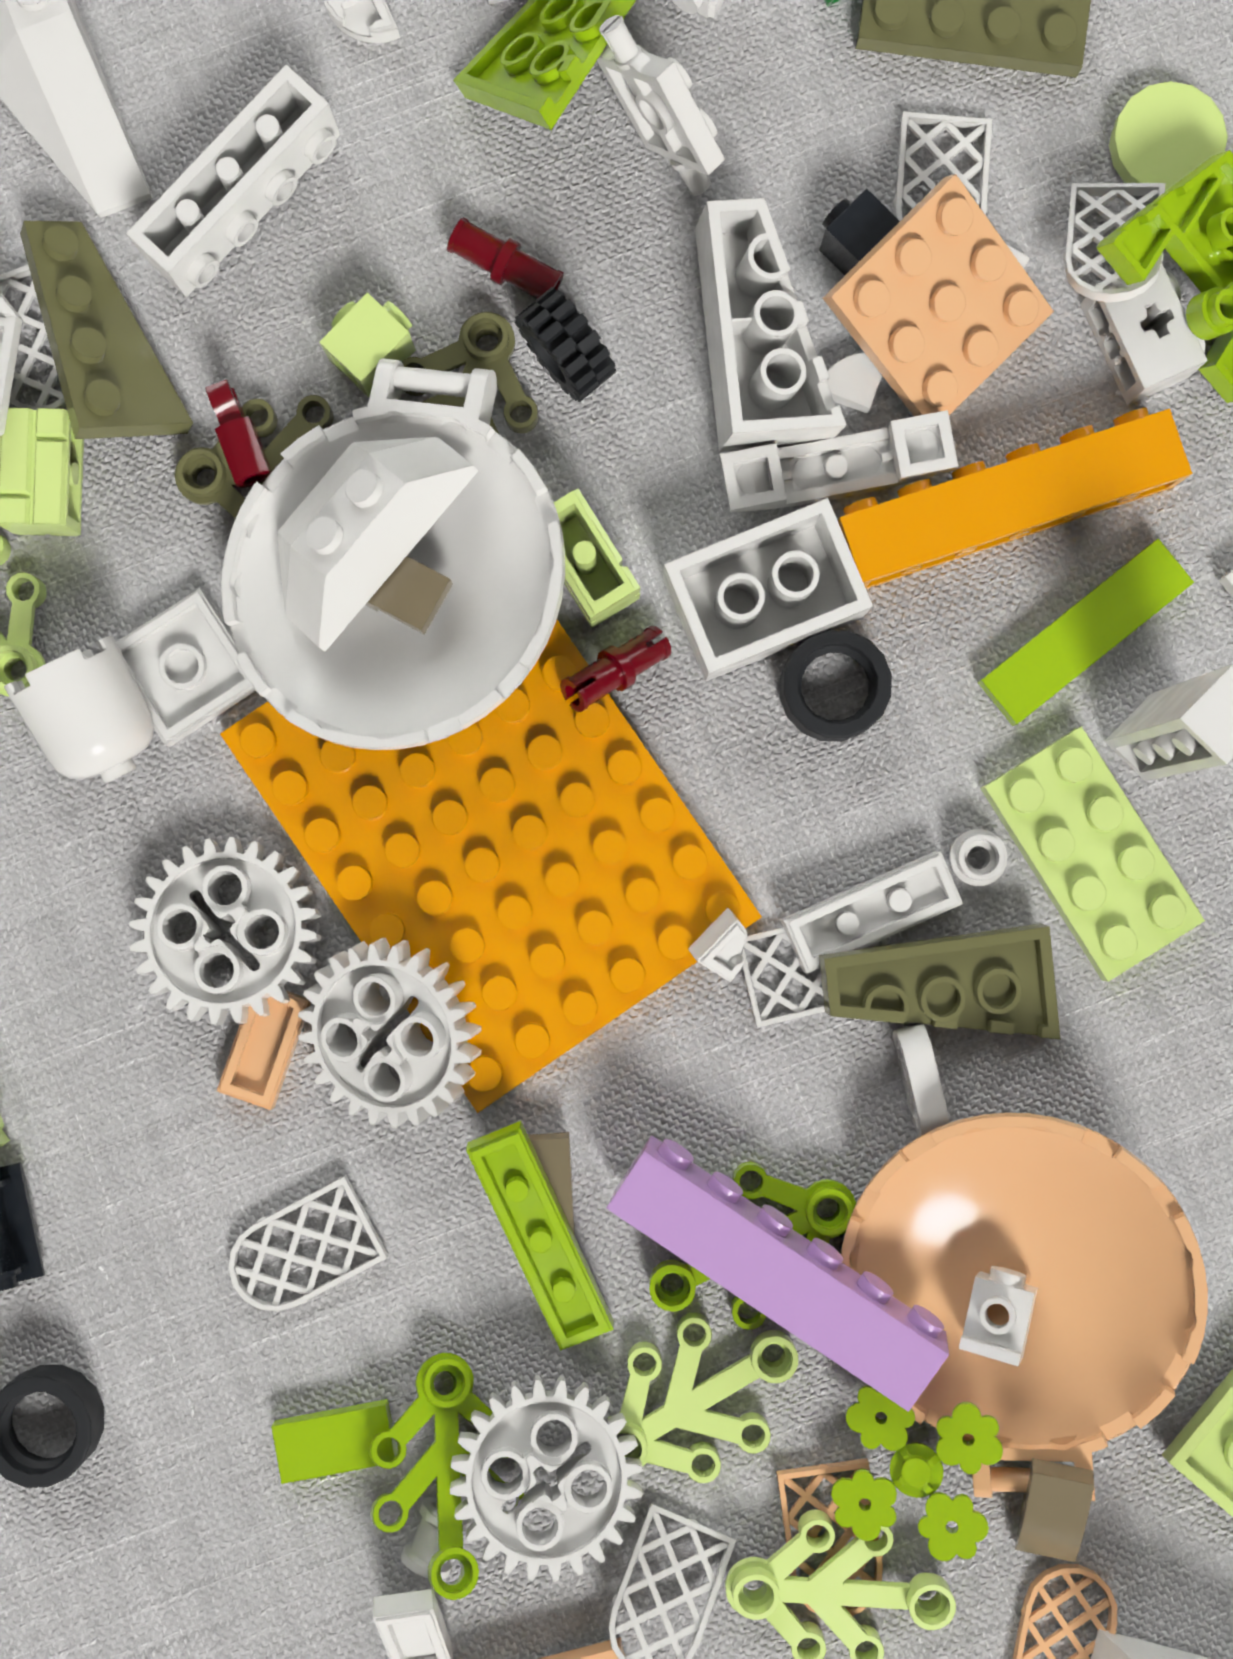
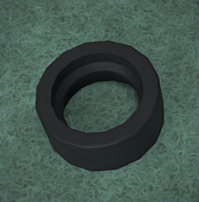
[779,630,892,742]
[0,1365,104,1488]

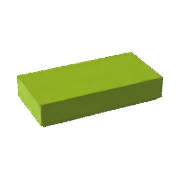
[271,1399,398,1484]

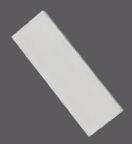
[781,851,963,973]

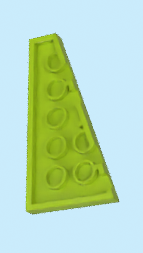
[453,0,636,130]

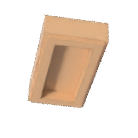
[217,991,311,1110]

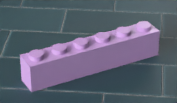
[606,1135,949,1412]

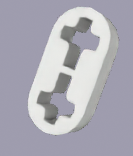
[893,1024,949,1137]

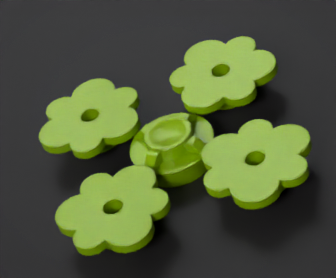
[831,1385,1003,1561]

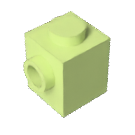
[319,292,416,398]

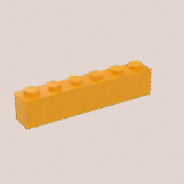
[838,407,1192,589]

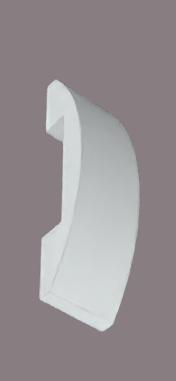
[720,410,959,513]

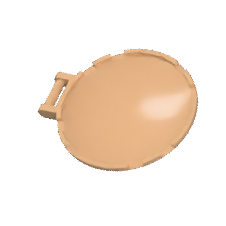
[841,1112,1208,1501]

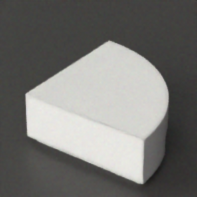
[323,0,400,43]
[827,353,882,414]
[688,908,747,982]

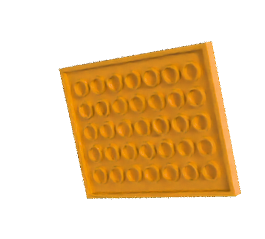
[220,620,762,1113]

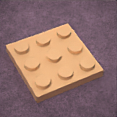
[822,174,1054,416]

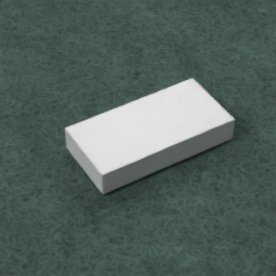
[373,1589,453,1659]

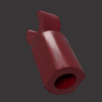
[205,379,272,488]

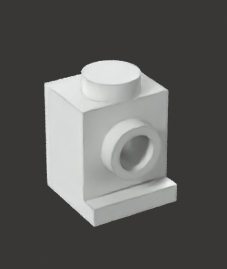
[959,1266,1038,1366]

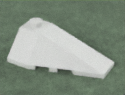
[0,0,153,218]

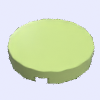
[1109,81,1228,199]

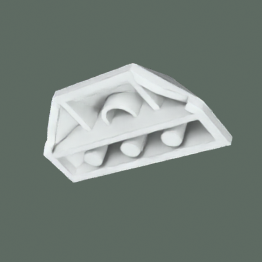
[277,437,479,652]

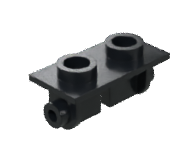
[0,1162,45,1291]

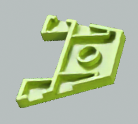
[1096,150,1233,403]

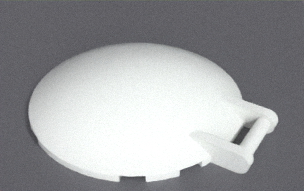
[221,358,565,750]

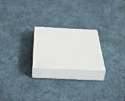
[116,588,256,747]

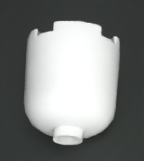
[4,635,154,784]

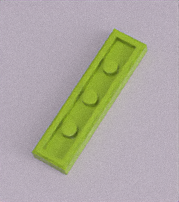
[977,538,1194,726]
[466,1121,614,1351]

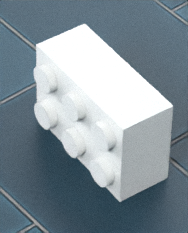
[662,498,873,682]

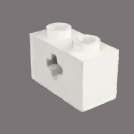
[1080,262,1208,405]

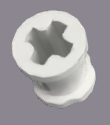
[400,1497,471,1580]

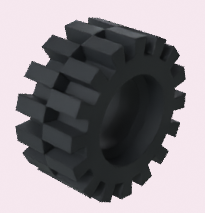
[514,287,616,402]

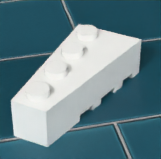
[695,198,847,452]

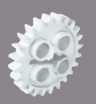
[129,837,322,1025]
[298,938,482,1128]
[450,1375,643,1582]

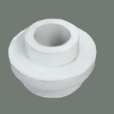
[948,829,1007,886]

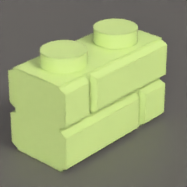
[0,408,84,536]
[553,489,641,628]

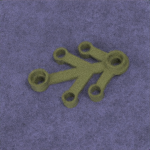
[402,312,539,434]
[175,395,334,519]

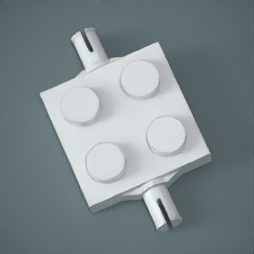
[597,15,725,196]

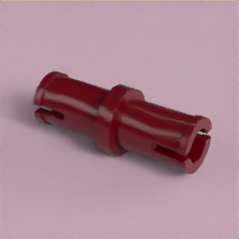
[447,217,564,299]
[560,625,672,712]

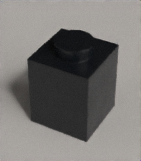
[819,189,900,276]

